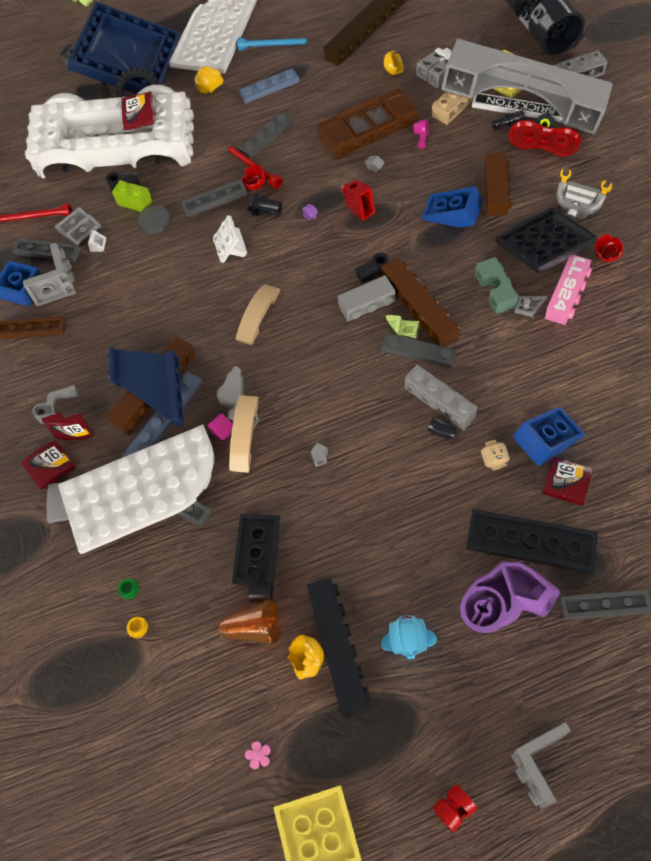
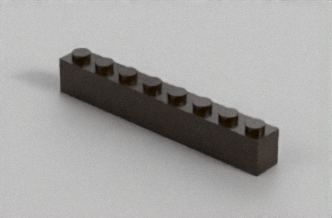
[323,0,407,66]

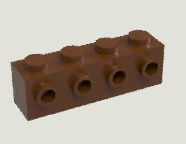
[484,153,512,216]

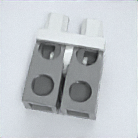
[417,48,452,89]

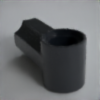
[106,171,140,192]
[247,193,282,216]
[355,252,389,282]

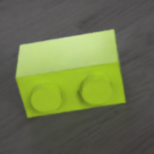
[112,180,153,212]

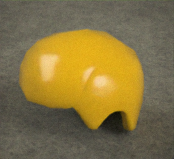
[384,51,404,75]

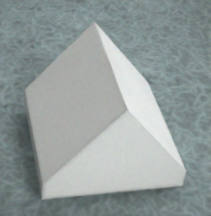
[88,229,106,252]

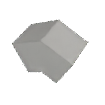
[365,156,385,174]
[311,443,328,467]

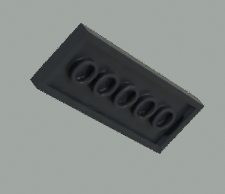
[466,509,598,574]

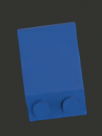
[421,186,483,228]
[513,407,586,466]

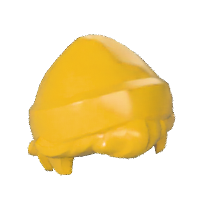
[195,66,224,94]
[287,635,325,679]

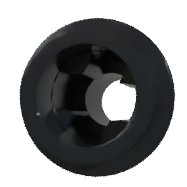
[427,417,457,439]

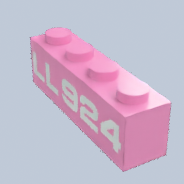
[545,255,592,325]

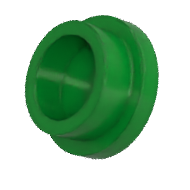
[118,579,139,599]

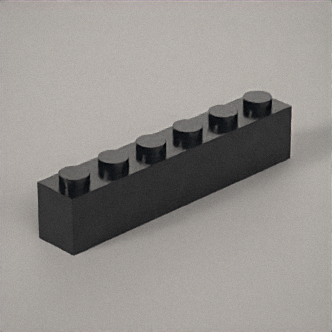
[307,578,370,715]

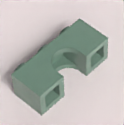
[475,257,519,314]

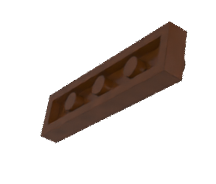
[0,316,66,339]

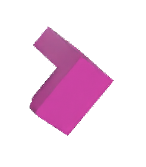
[208,413,233,440]

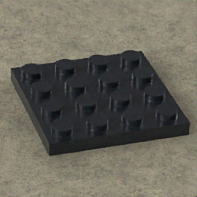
[496,207,597,274]

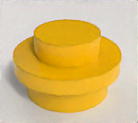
[127,617,148,638]

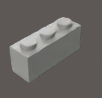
[338,276,395,321]

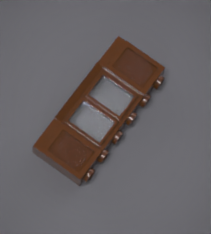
[317,88,418,159]

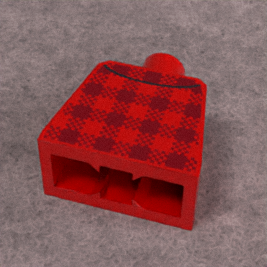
[341,180,376,221]

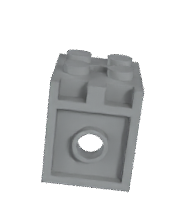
[23,243,76,306]
[511,722,571,809]

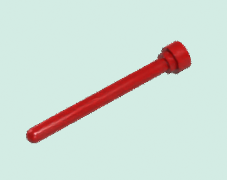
[228,146,283,189]
[0,203,73,222]

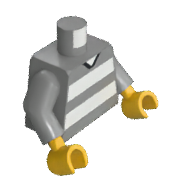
[556,169,612,221]

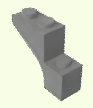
[217,366,259,429]

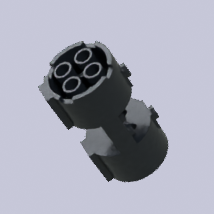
[505,0,585,55]

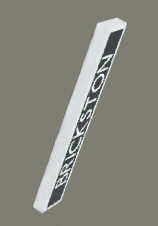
[472,93,563,123]

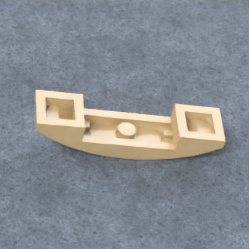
[236,284,280,345]
[229,395,259,473]

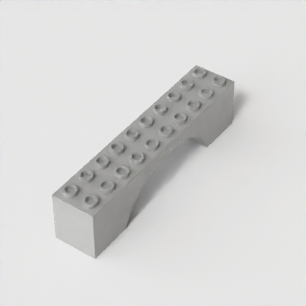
[441,38,613,135]

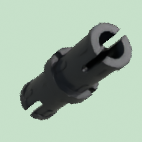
[492,110,525,130]

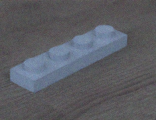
[239,68,299,104]

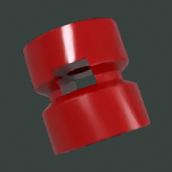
[432,784,477,833]

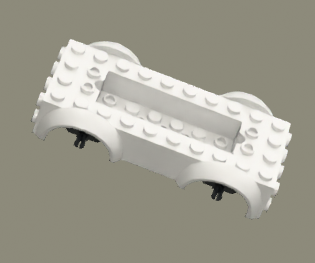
[25,85,194,178]

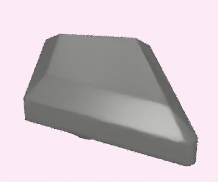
[515,296,547,317]

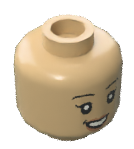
[481,440,510,470]

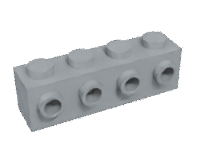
[552,50,608,78]
[405,365,477,431]

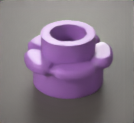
[302,204,318,220]

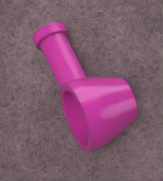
[414,119,429,149]

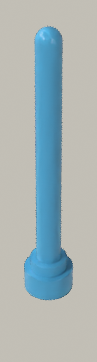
[238,38,307,51]

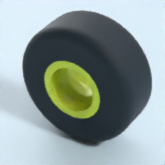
[535,114,555,128]

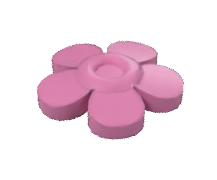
[245,741,271,769]

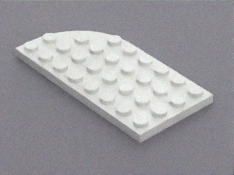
[169,0,257,74]
[58,425,214,554]

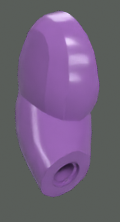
[460,561,560,633]

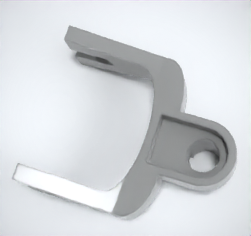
[32,385,78,424]

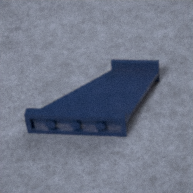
[107,346,184,426]

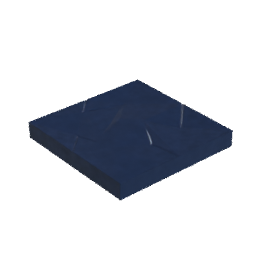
[68,1,180,94]

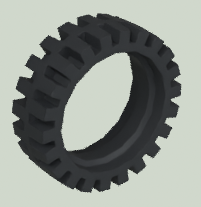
[115,67,160,98]

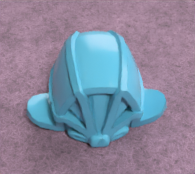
[381,614,437,660]

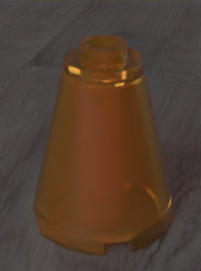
[219,600,280,644]

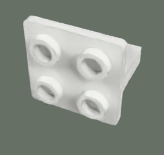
[213,216,247,263]

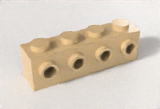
[432,92,481,125]

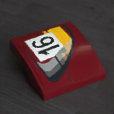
[121,91,155,131]
[42,413,94,440]
[21,440,75,490]
[542,457,593,506]

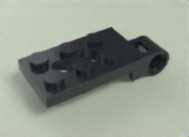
[232,514,281,604]

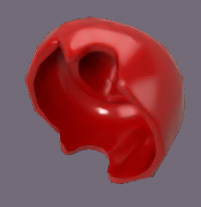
[241,165,266,191]
[595,234,624,262]

